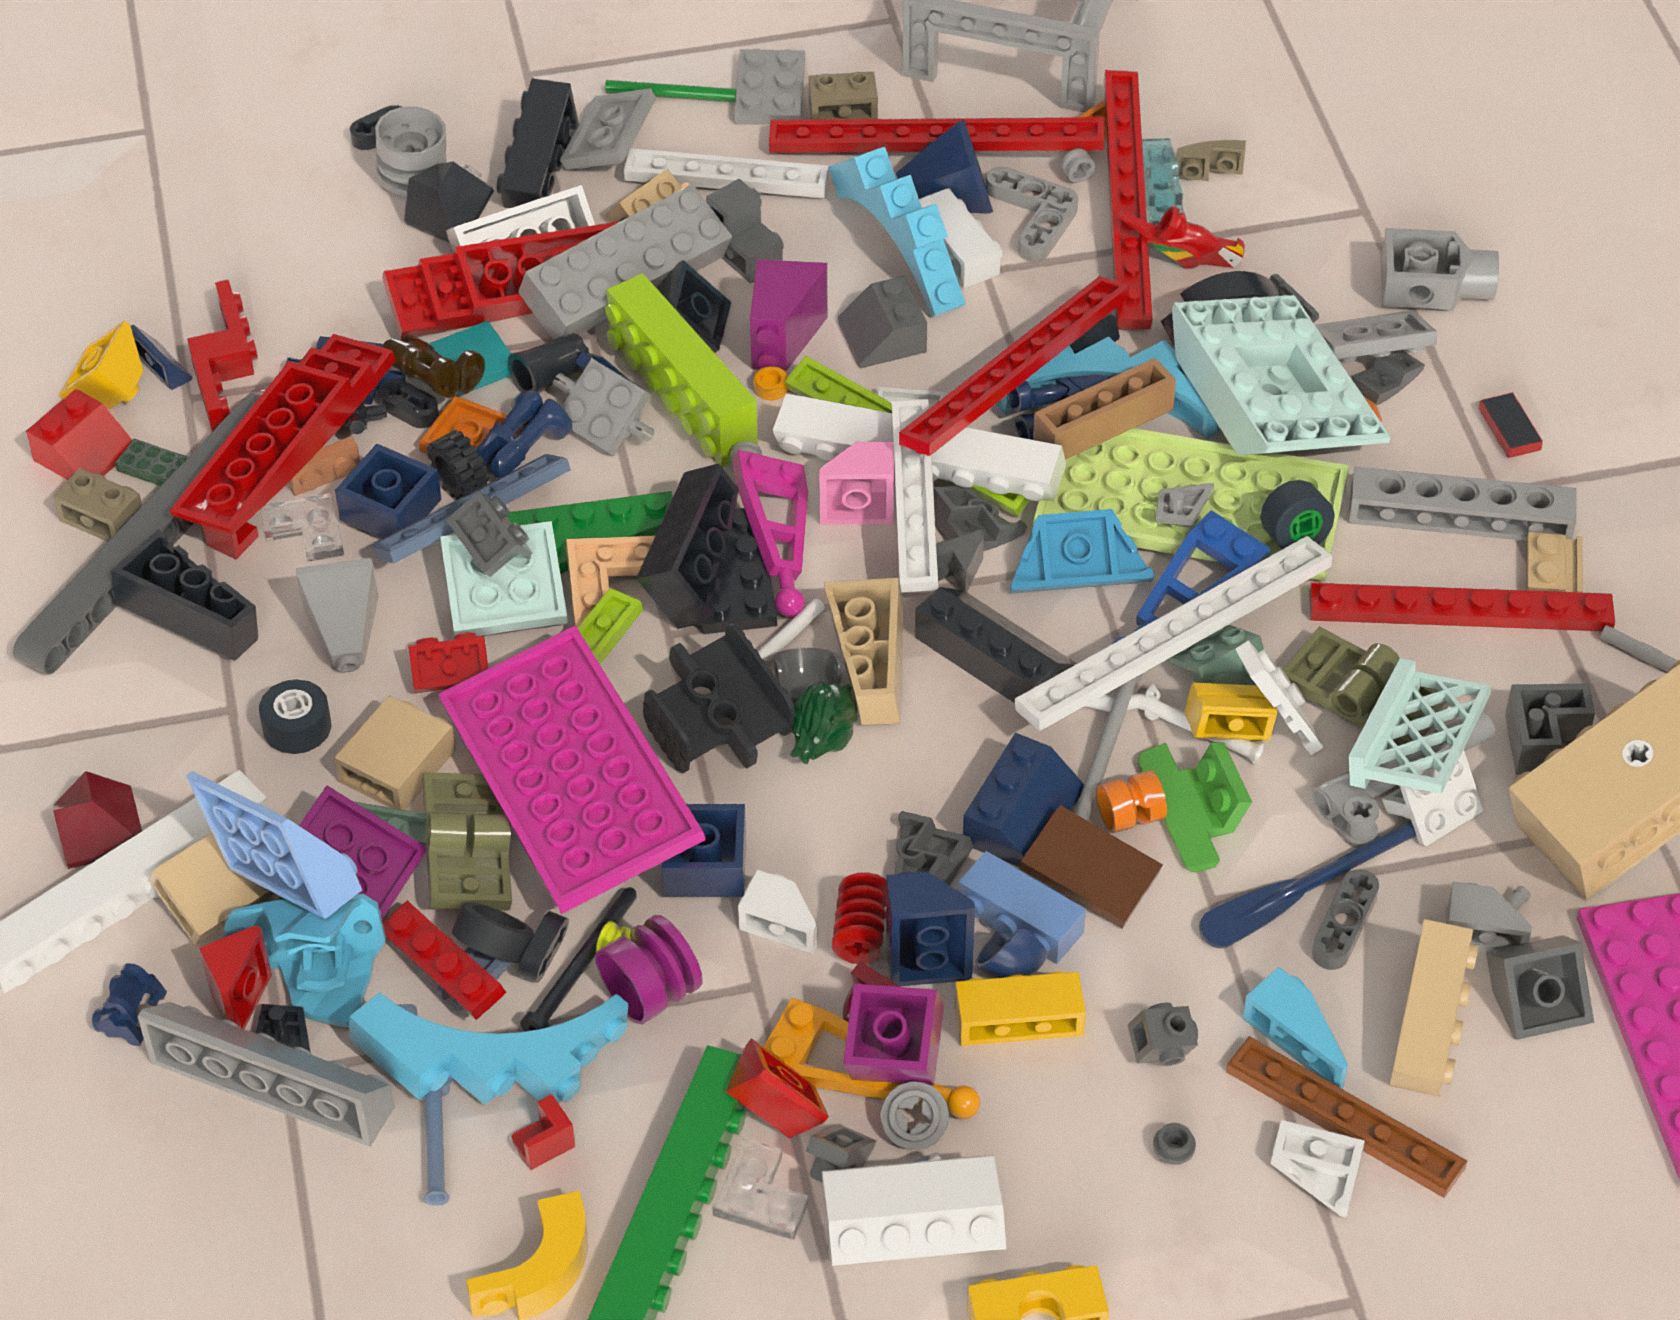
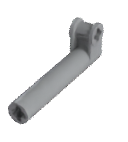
[1312,710,1495,848]

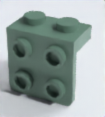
[1165,625,1264,685]

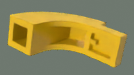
[466,1190,588,1320]

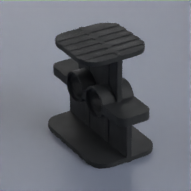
[643,623,795,773]

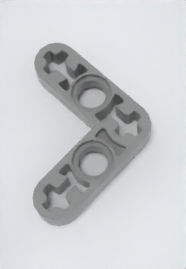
[986,167,1078,262]

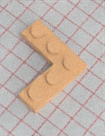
[566,536,655,628]

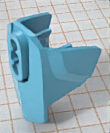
[224,894,386,1027]

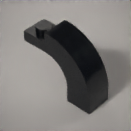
[1160,271,1283,346]

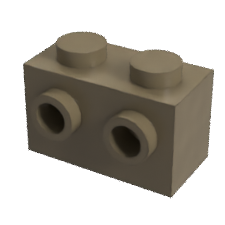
[808,71,878,120]
[53,468,142,542]

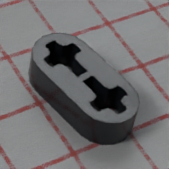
[350,105,402,150]
[378,379,439,428]
[518,911,569,983]

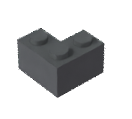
[706,179,784,284]
[1505,683,1595,775]

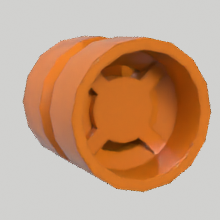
[1096,770,1167,834]

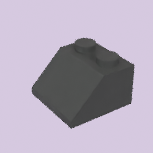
[838,276,927,369]
[1486,935,1594,1040]

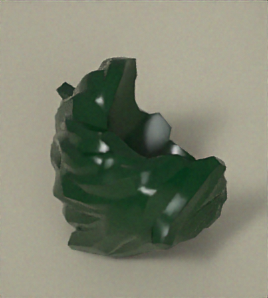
[790,681,858,764]

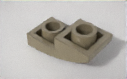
[1175,140,1246,181]

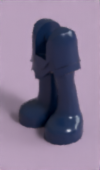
[1009,374,1108,440]
[476,390,572,479]

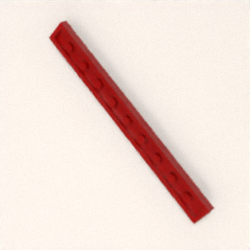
[1103,70,1153,330]
[769,117,1104,153]
[899,276,1129,457]

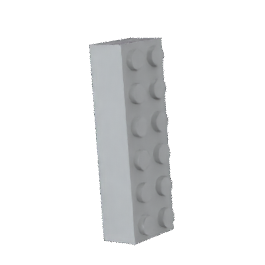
[518,184,732,340]

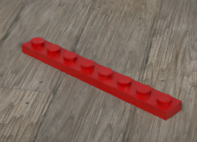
[1309,583,1615,631]

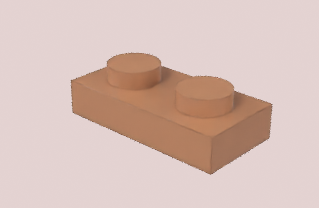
[288,436,360,496]

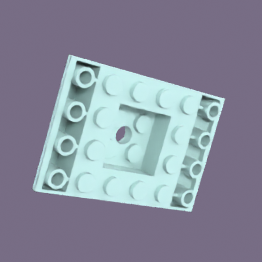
[1172,295,1391,455]

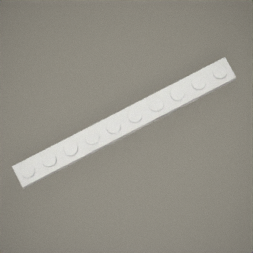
[1015,536,1332,731]

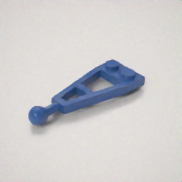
[1111,510,1271,645]

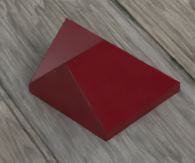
[53,771,142,869]

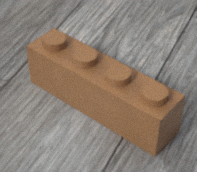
[1033,358,1176,460]

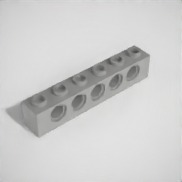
[1349,466,1576,541]

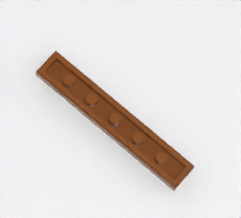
[1226,1036,1467,1198]

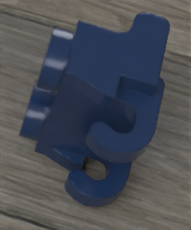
[92,963,167,1046]

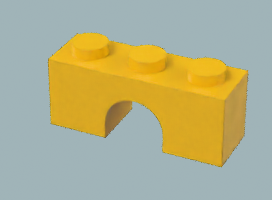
[967,1265,1109,1320]

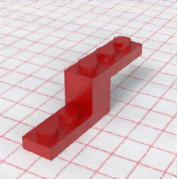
[187,279,258,432]

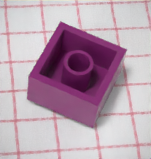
[843,984,944,1086]

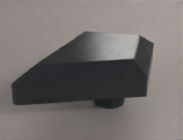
[255,1004,311,1053]

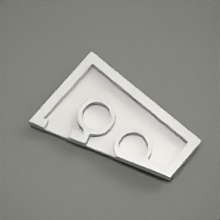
[1236,640,1324,755]

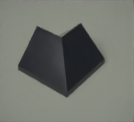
[404,161,495,243]
[658,260,731,353]

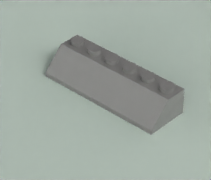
[138,1002,394,1147]

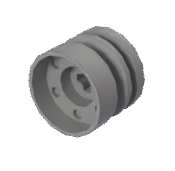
[375,106,447,197]

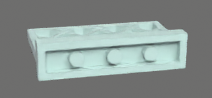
[1349,658,1491,794]

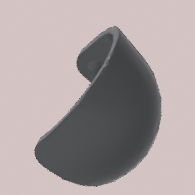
[774,648,842,703]

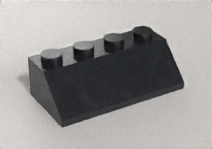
[915,587,1077,704]

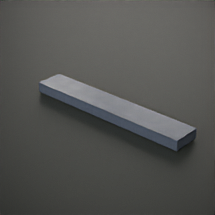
[371,454,571,564]

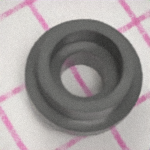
[1153,1123,1196,1165]

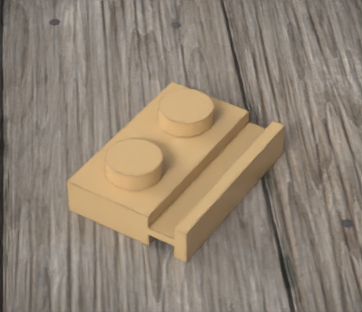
[1526,531,1583,592]

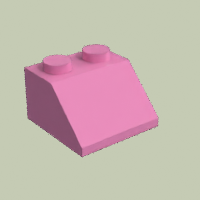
[819,441,894,524]

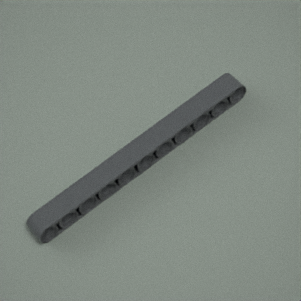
[13,392,261,675]

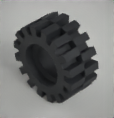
[427,430,489,500]

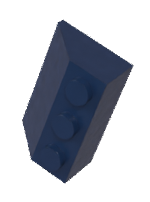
[963,732,1084,867]
[886,872,975,986]

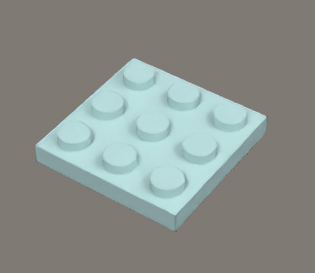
[440,521,568,636]

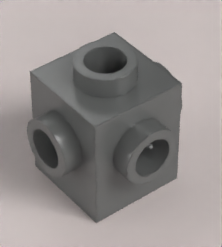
[1127,1002,1198,1066]

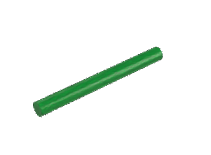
[605,80,737,102]

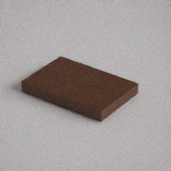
[1019,805,1163,929]

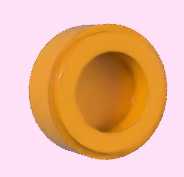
[753,367,788,401]

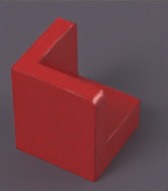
[202,522,259,560]
[511,1094,575,1170]

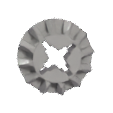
[881,1082,949,1150]

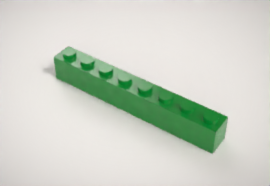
[587,1045,746,1320]

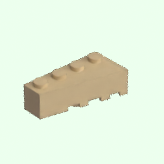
[824,578,904,725]
[1389,919,1479,1097]

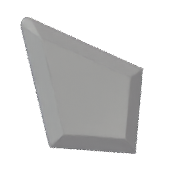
[1156,483,1214,526]

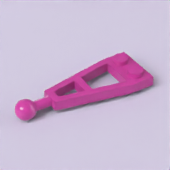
[732,450,808,617]

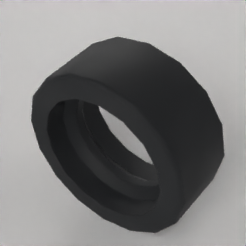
[452,902,534,963]

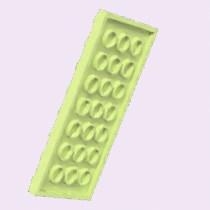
[1033,428,1349,581]

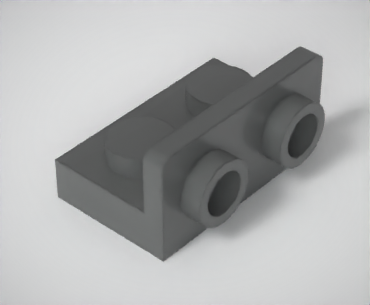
[446,491,533,577]

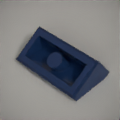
[131,324,193,390]

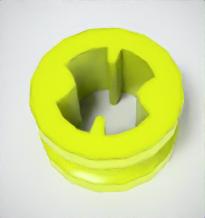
[596,921,631,953]

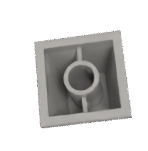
[296,558,378,672]

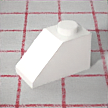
[738,869,817,954]

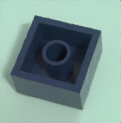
[335,443,442,539]
[662,804,747,897]

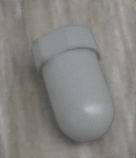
[1506,886,1531,911]

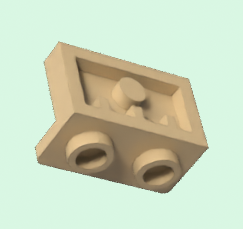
[604,168,682,223]

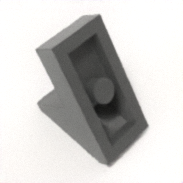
[936,530,984,592]
[805,1124,877,1183]

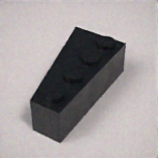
[497,78,579,209]
[111,529,258,661]

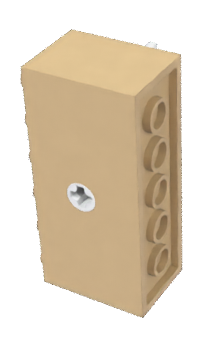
[1509,659,1680,900]

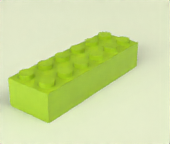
[605,273,758,467]

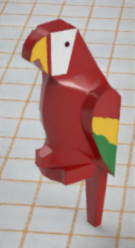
[1119,205,1245,268]

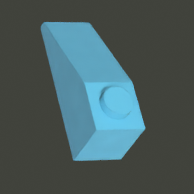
[1243,967,1348,1089]

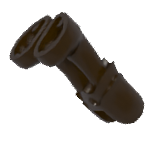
[382,335,485,398]

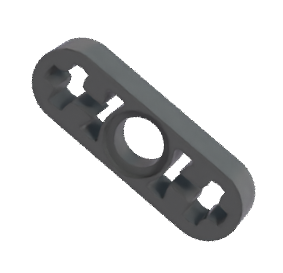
[1312,869,1379,970]

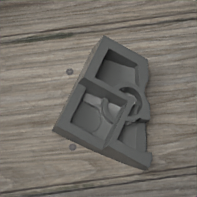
[933,486,1027,551]
[894,811,974,885]

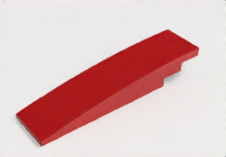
[382,221,621,338]
[169,334,396,534]

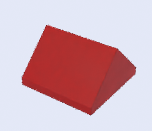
[199,926,272,1030]
[726,1038,829,1139]

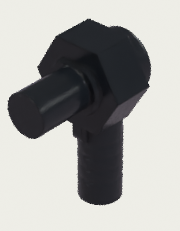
[344,402,387,434]

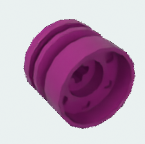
[595,915,703,1024]

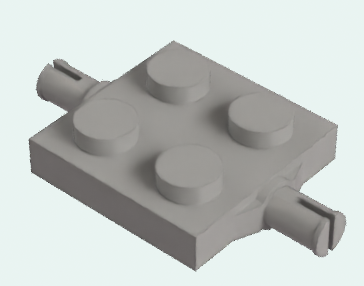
[553,358,654,456]

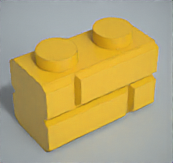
[1185,683,1277,741]

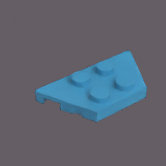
[1010,509,1154,594]

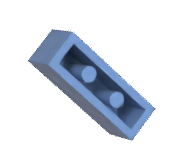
[958,851,1086,964]

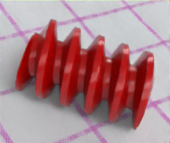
[832,872,886,964]

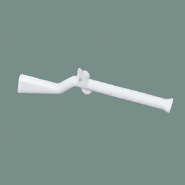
[1084,682,1264,764]

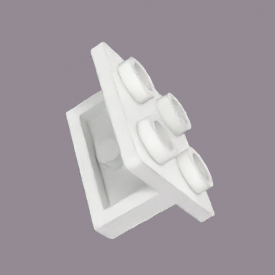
[1382,745,1483,846]

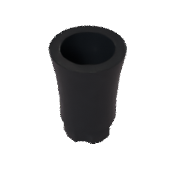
[508,333,589,394]

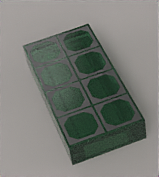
[115,438,188,486]

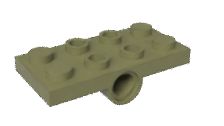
[1282,626,1449,746]
[422,772,512,910]

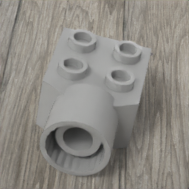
[1381,228,1499,310]

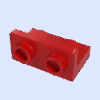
[408,632,489,693]

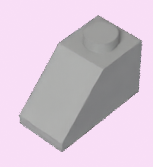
[1446,882,1532,951]

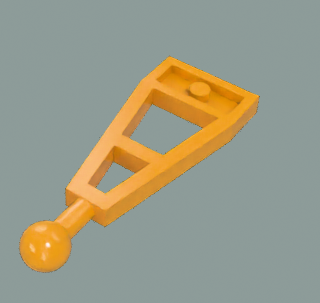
[764,998,981,1119]

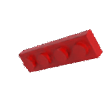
[383,900,507,1021]

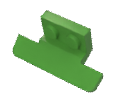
[1138,742,1252,872]

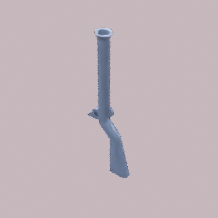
[398,1004,455,1205]

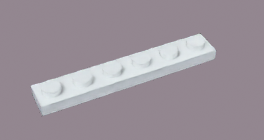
[624,148,829,198]
[892,399,938,593]

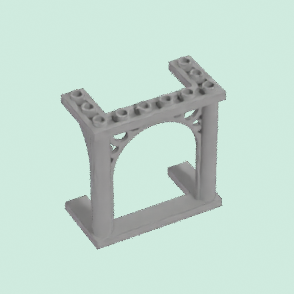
[902,0,1113,113]

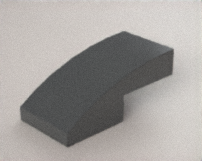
[1352,350,1425,406]

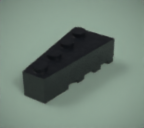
[636,463,739,629]

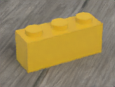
[955,971,1086,1046]

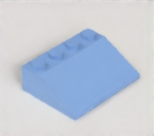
[186,771,362,919]

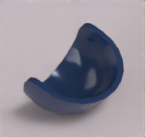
[975,929,1048,978]

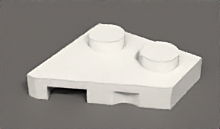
[1271,1120,1365,1218]

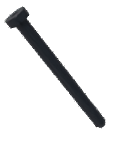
[520,887,637,1032]

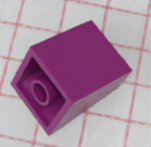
[750,259,828,371]

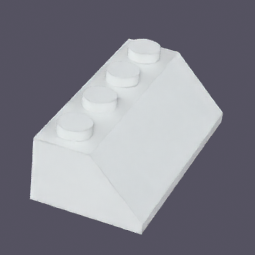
[446,185,595,252]
[822,1155,1007,1266]

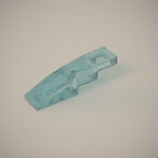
[1142,138,1187,224]

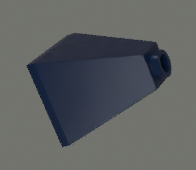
[896,120,993,214]

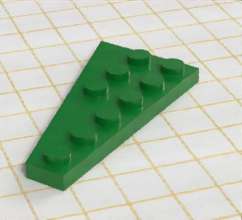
[455,491,673,574]

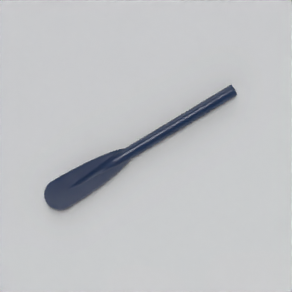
[1199,821,1416,948]

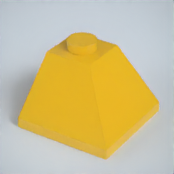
[59,320,144,409]

